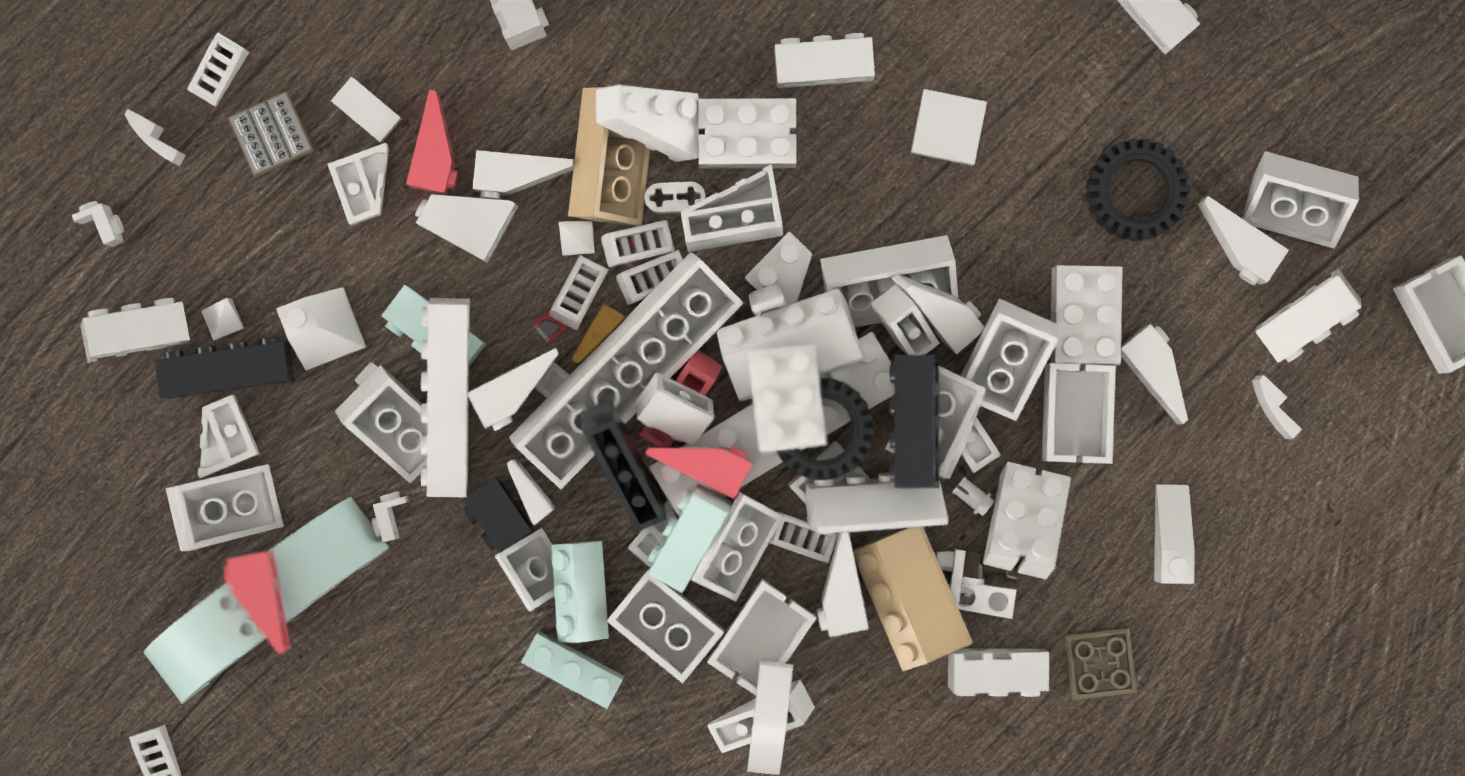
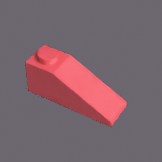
[406,89,459,196]
[640,350,723,448]
[646,446,752,499]
[224,550,291,653]

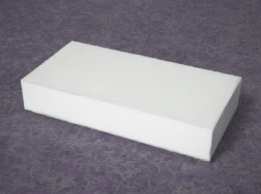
[331,76,402,143]

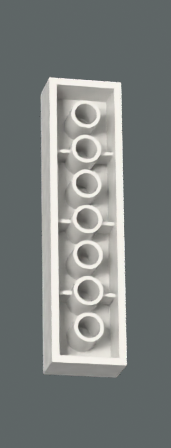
[509,252,743,489]
[649,332,895,516]

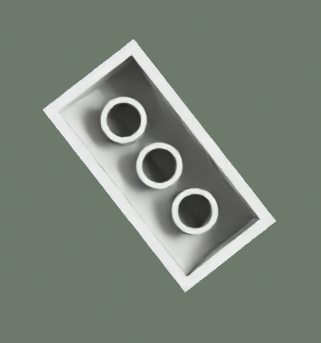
[820,235,958,327]
[716,288,863,402]
[805,472,948,534]

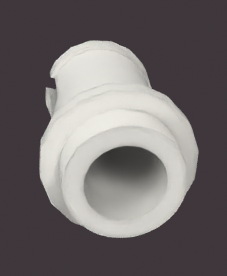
[952,477,995,516]

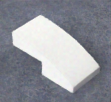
[124,109,186,166]
[1252,375,1302,439]

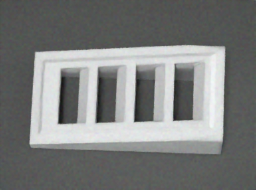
[187,32,249,107]
[601,220,675,268]
[616,250,683,305]
[549,255,608,330]
[749,284,786,316]
[507,459,556,525]
[769,511,838,563]
[129,725,182,776]

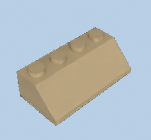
[568,87,650,226]
[852,526,973,671]

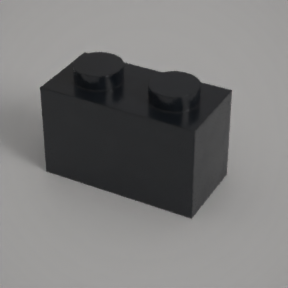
[463,477,534,553]

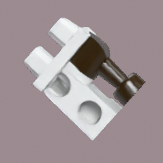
[935,548,1020,619]

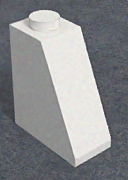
[415,194,518,263]

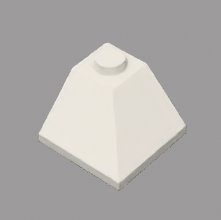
[276,287,366,370]

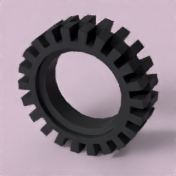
[1085,138,1190,241]
[776,378,874,480]

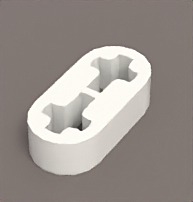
[644,182,706,214]

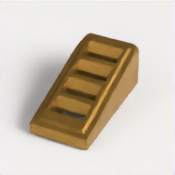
[572,304,626,365]

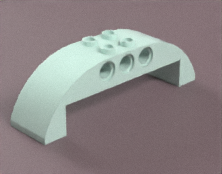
[143,497,390,704]

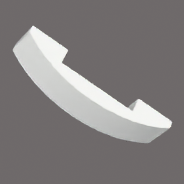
[747,661,793,775]

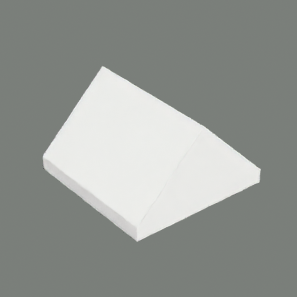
[495,528,554,612]

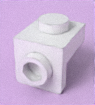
[72,201,124,247]
[372,491,410,542]

